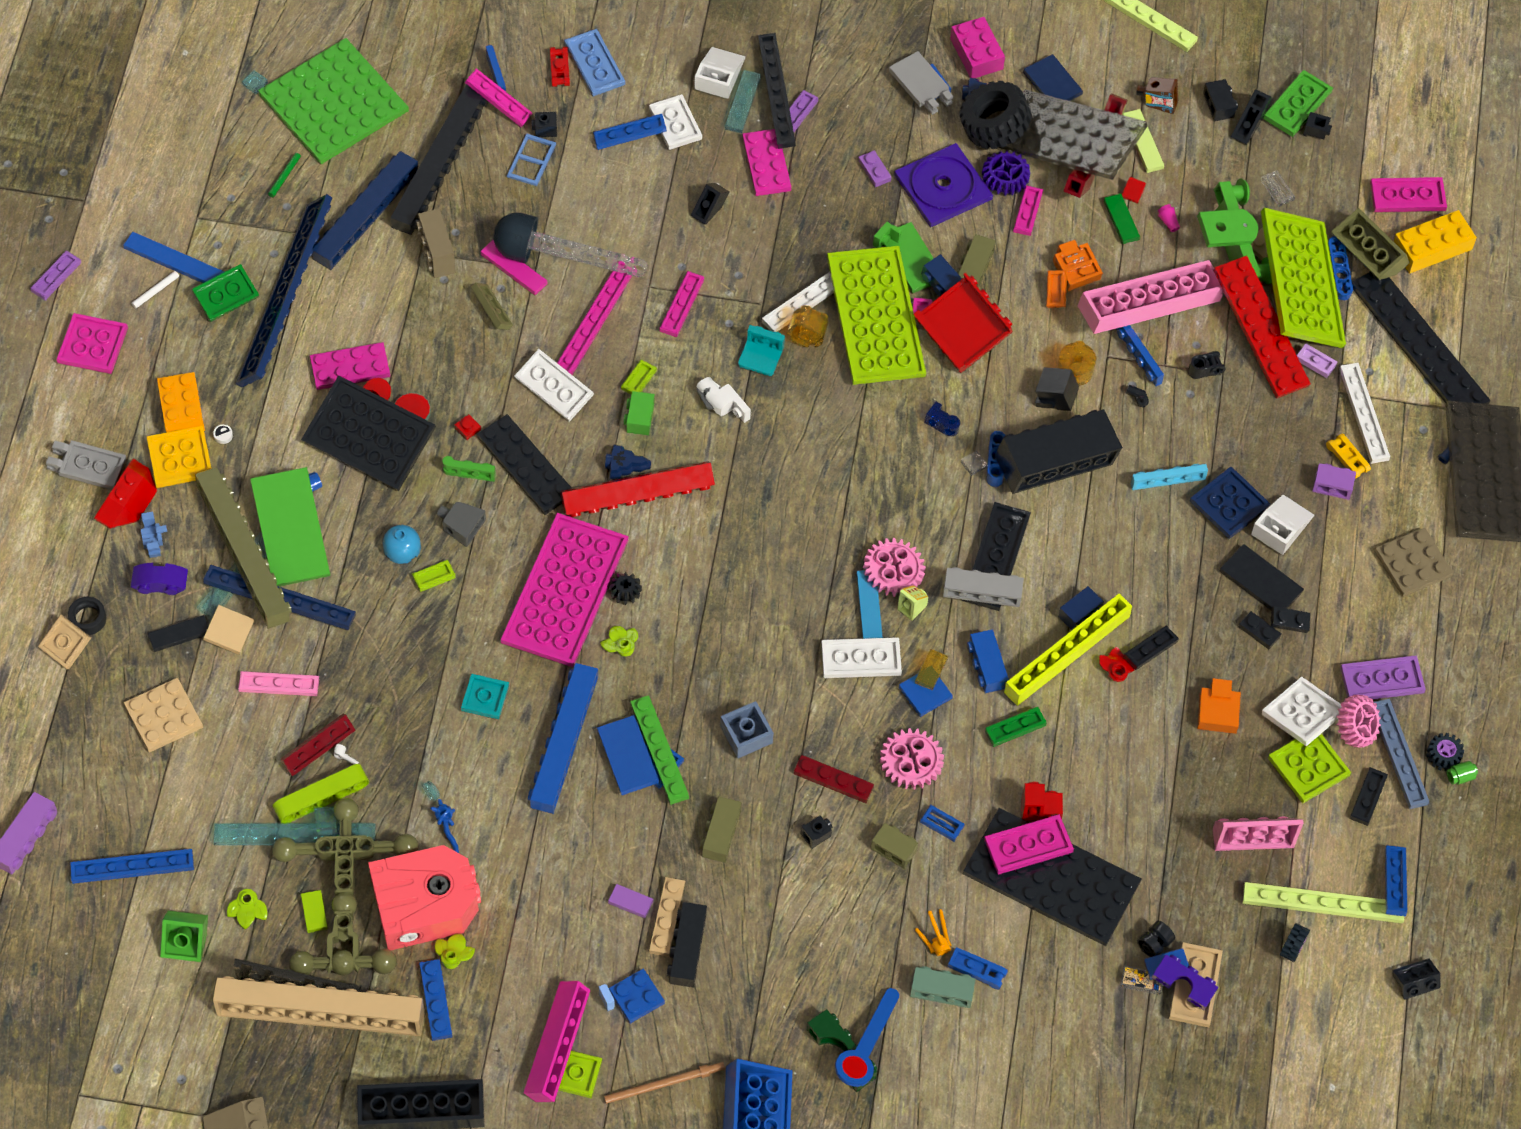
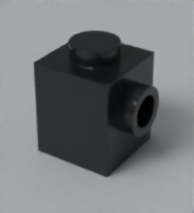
[531,112,557,137]

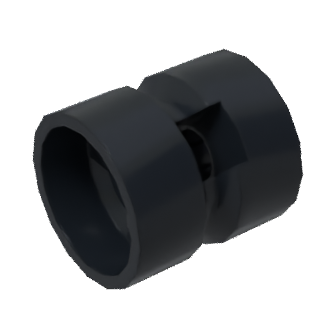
[1137,920,1175,957]

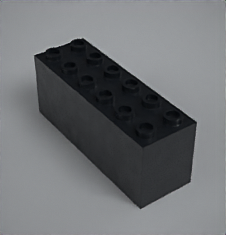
[995,409,1123,494]

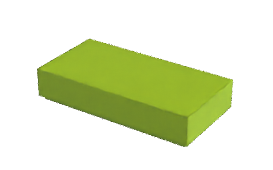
[621,360,657,395]
[412,560,456,592]
[301,890,328,933]

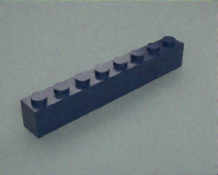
[313,151,418,270]

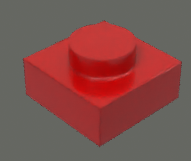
[455,414,481,440]

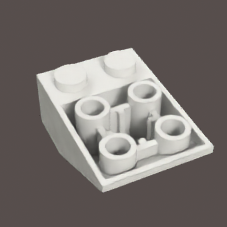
[695,47,745,99]
[1251,495,1314,555]

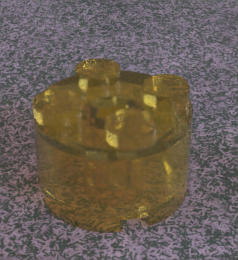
[787,305,828,348]
[1057,341,1097,386]

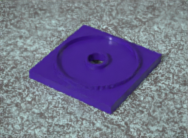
[894,143,993,228]

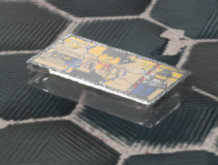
[1120,966,1162,995]

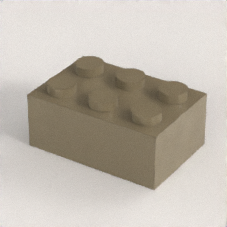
[416,209,456,278]

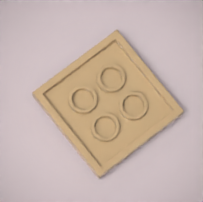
[124,678,203,753]

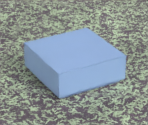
[599,984,615,1011]

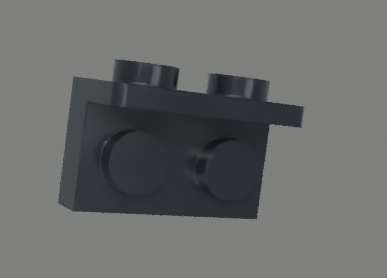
[1392,958,1441,1000]

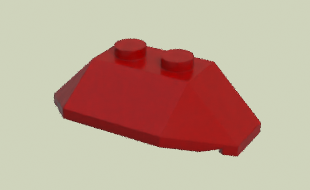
[94,458,157,529]

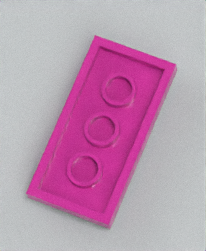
[742,129,791,196]
[1370,177,1447,212]
[310,342,390,390]
[984,814,1074,875]

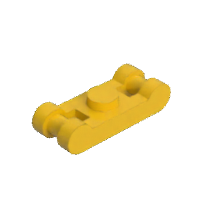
[1326,433,1371,479]

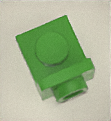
[873,222,901,248]

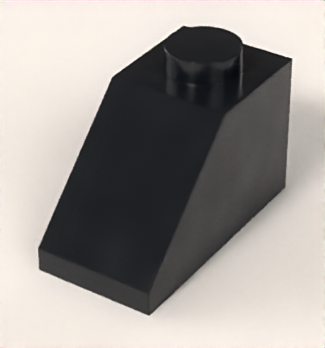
[691,183,730,224]

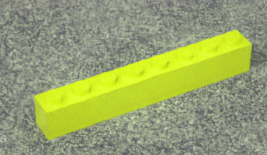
[1004,594,1132,706]

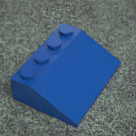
[723,1059,793,1129]

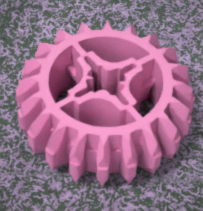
[1336,695,1381,747]

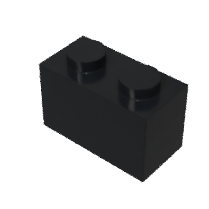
[1203,79,1238,122]

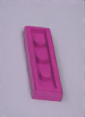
[465,68,533,127]
[481,240,547,295]
[660,271,704,338]

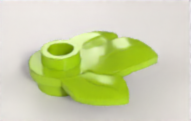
[600,626,638,657]
[227,889,268,929]
[435,934,475,969]

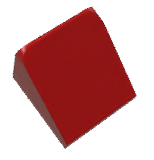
[1122,177,1146,204]

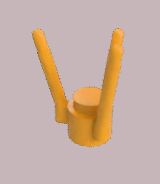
[915,909,952,956]

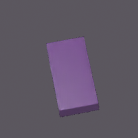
[608,884,653,918]

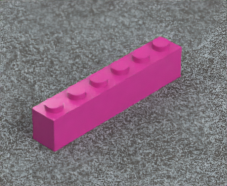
[524,981,590,1102]

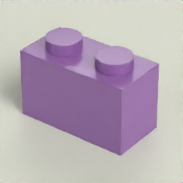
[1312,463,1356,500]

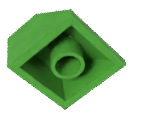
[160,911,208,962]

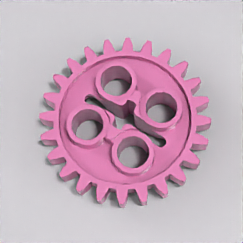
[863,538,926,597]
[880,728,944,790]

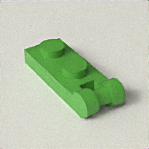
[442,456,496,482]

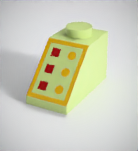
[898,585,928,621]

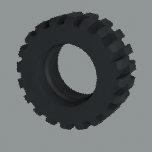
[959,81,1031,149]

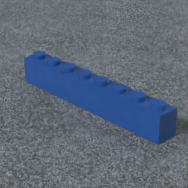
[528,663,598,814]

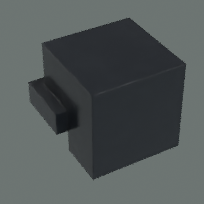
[1035,367,1079,411]

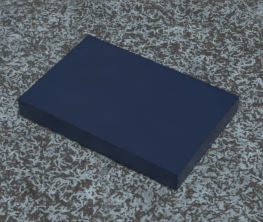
[1023,54,1083,109]

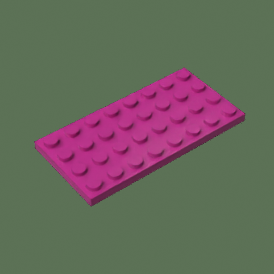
[501,513,629,667]

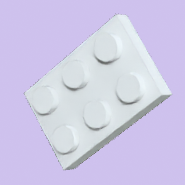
[649,94,702,150]

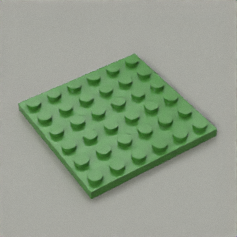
[258,38,409,164]

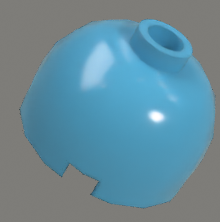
[382,524,421,564]

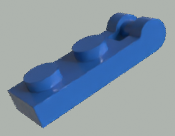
[948,947,1008,990]

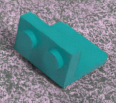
[738,325,785,376]

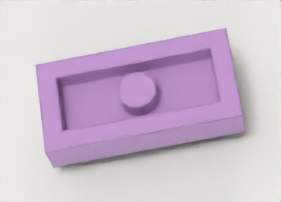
[1297,344,1337,378]

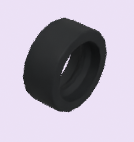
[68,596,107,635]

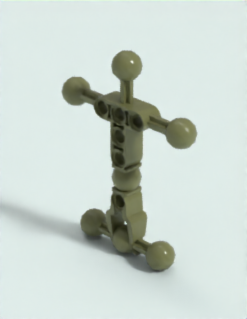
[272,798,419,977]

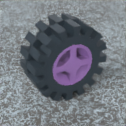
[1426,733,1464,771]
[1280,923,1310,962]

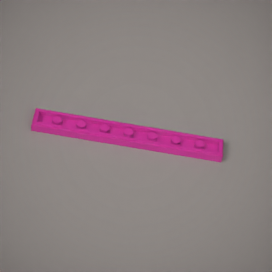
[557,260,636,375]

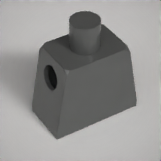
[437,502,486,547]

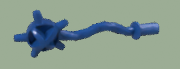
[430,799,459,853]

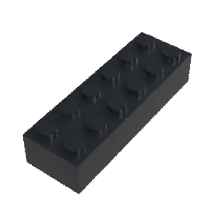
[357,1079,485,1129]

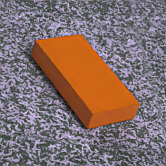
[1046,270,1067,308]

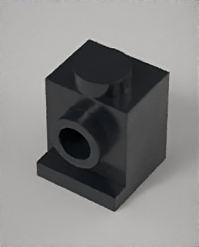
[1303,112,1332,139]
[800,815,833,849]

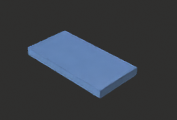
[564,29,625,96]

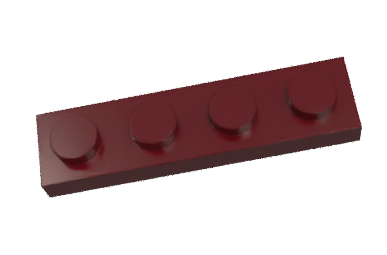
[280,713,356,776]
[794,755,874,803]

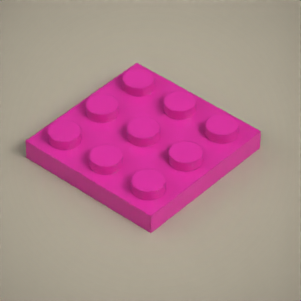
[57,313,128,374]

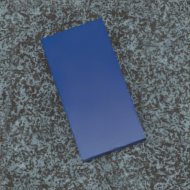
[597,715,659,795]

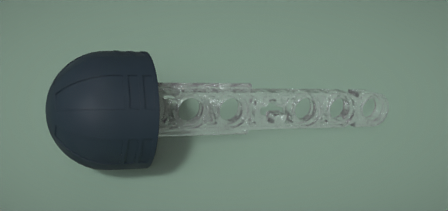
[494,213,648,277]

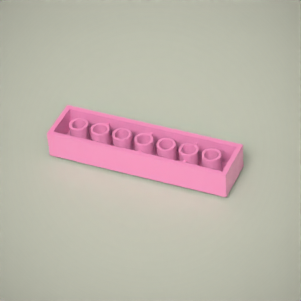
[1077,260,1224,334]

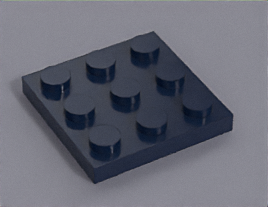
[1190,467,1271,539]

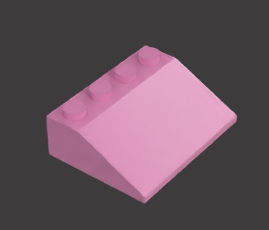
[1213,816,1304,851]

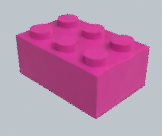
[950,17,1005,78]

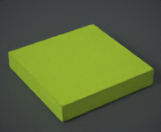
[558,1051,602,1099]

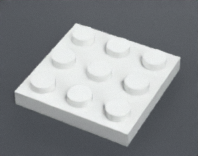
[1262,677,1341,746]

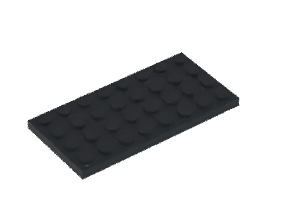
[963,808,1142,946]

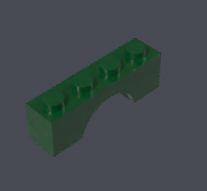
[806,1009,877,1092]

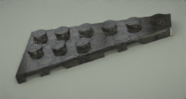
[234,959,362,992]

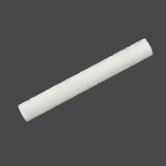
[131,271,179,309]

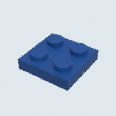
[609,968,665,1024]

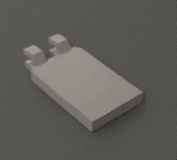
[889,51,953,115]
[46,440,126,490]

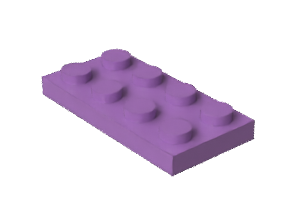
[1340,656,1426,699]

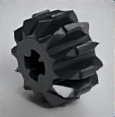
[609,571,642,606]

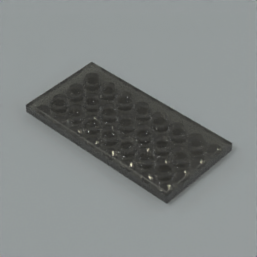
[998,89,1148,180]
[1445,401,1521,542]

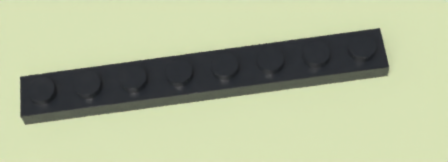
[758,33,796,149]

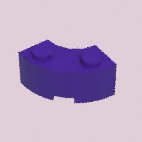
[131,563,188,595]

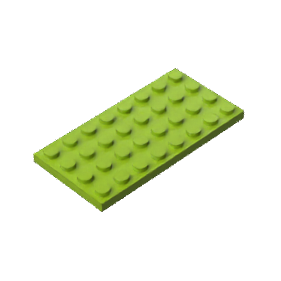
[1260,208,1346,348]
[827,246,926,385]

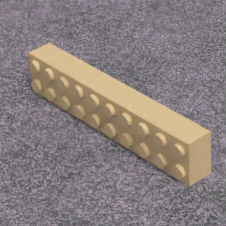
[213,976,425,1036]

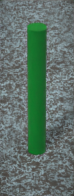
[268,153,301,198]

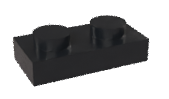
[1271,606,1310,633]
[1238,611,1282,650]

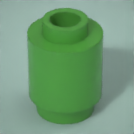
[1447,761,1478,785]

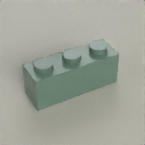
[910,966,976,1008]

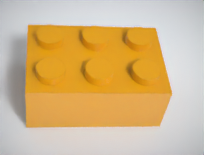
[157,372,205,433]

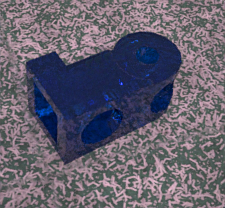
[924,401,960,437]

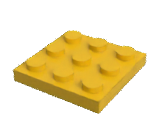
[147,426,212,488]

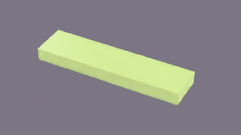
[1123,109,1164,173]

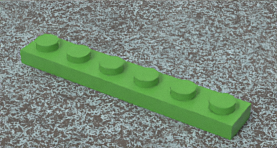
[630,695,689,805]

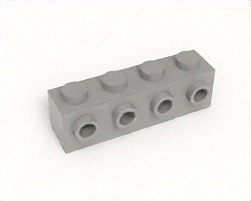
[943,567,1024,607]

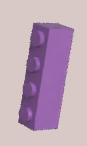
[0,792,57,875]

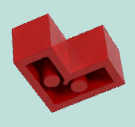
[1021,781,1063,822]

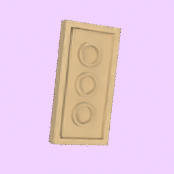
[1169,942,1223,1028]

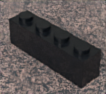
[667,902,707,988]

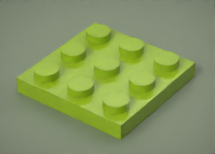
[1268,734,1351,804]

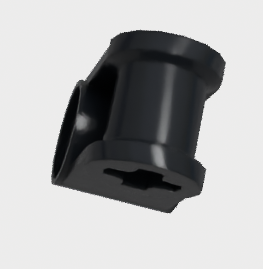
[1188,351,1226,379]

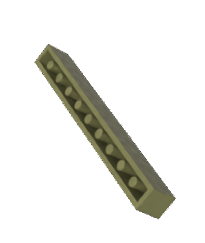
[195,467,292,629]

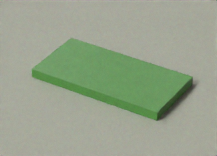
[250,467,330,587]

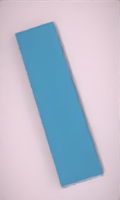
[857,570,883,639]

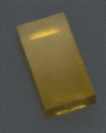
[915,649,948,691]

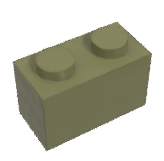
[871,823,918,869]

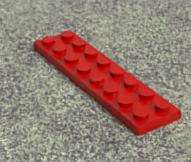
[1213,256,1311,399]

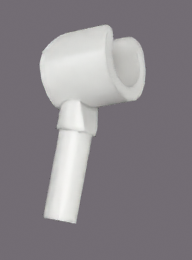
[334,744,359,765]

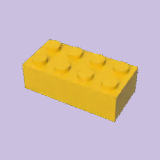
[1393,210,1477,274]

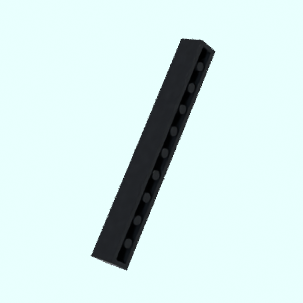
[391,84,488,235]

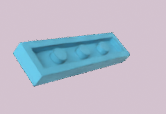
[1131,464,1208,490]

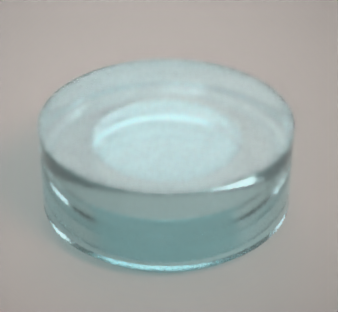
[422,781,440,801]

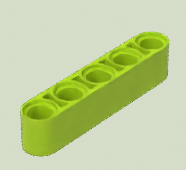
[272,764,370,824]

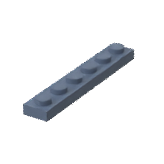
[1373,699,1429,809]

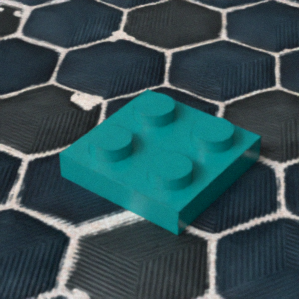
[461,674,510,720]

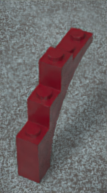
[1063,93,1128,198]

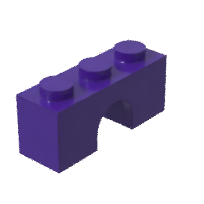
[1152,955,1218,1011]

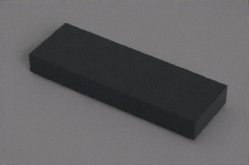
[148,615,208,652]
[1123,625,1179,670]
[1349,767,1388,826]

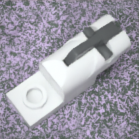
[696,377,751,423]

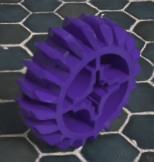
[982,150,1031,196]

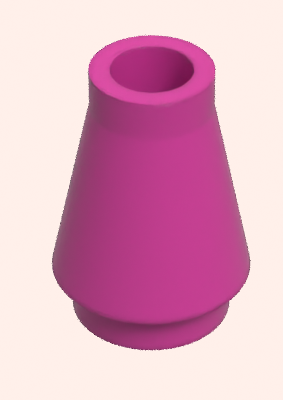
[1158,204,1180,232]

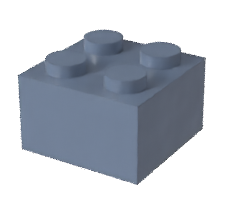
[720,701,774,759]

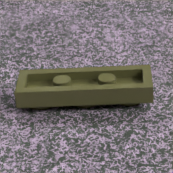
[471,282,513,330]

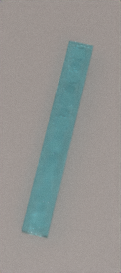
[214,823,376,845]

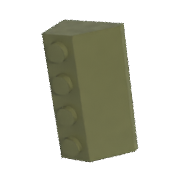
[1331,208,1410,280]

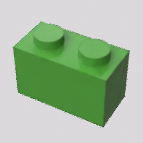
[624,391,655,435]

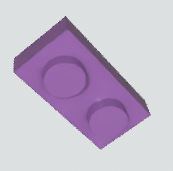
[858,150,891,187]

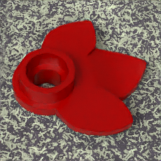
[1099,647,1135,682]

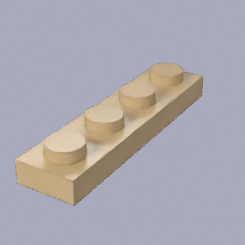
[649,877,685,957]

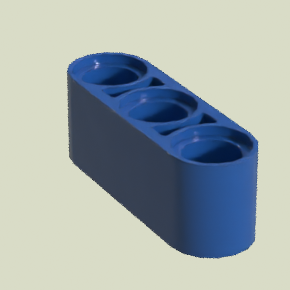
[986,431,1006,487]

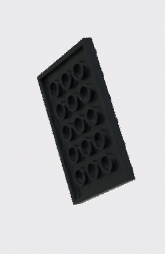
[301,375,436,491]

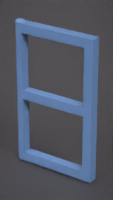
[506,134,556,186]

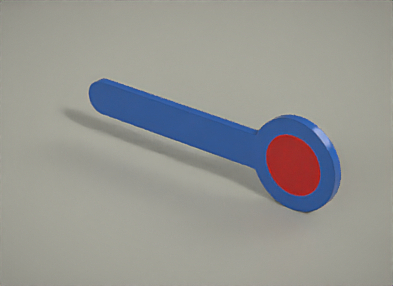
[835,988,900,1087]

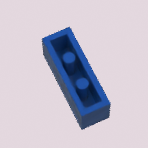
[967,629,1009,693]

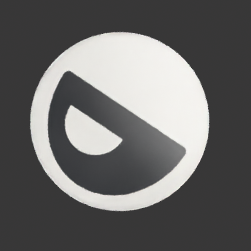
[213,424,233,444]

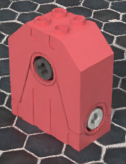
[368,845,481,950]

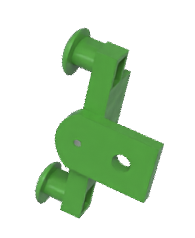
[1197,178,1272,284]

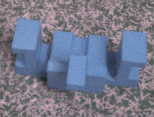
[141,512,167,558]

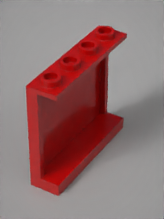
[913,273,1013,374]

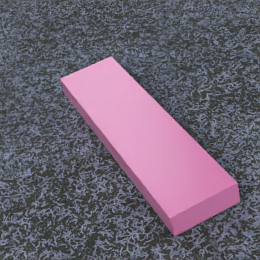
[238,671,319,696]

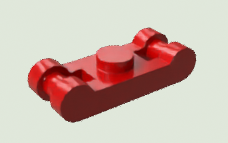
[550,47,570,87]

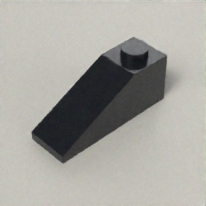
[1231,89,1273,145]

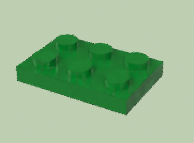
[192,264,259,322]

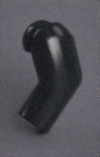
[1126,385,1149,407]

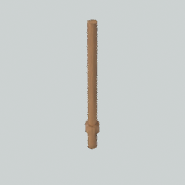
[604,1062,725,1104]

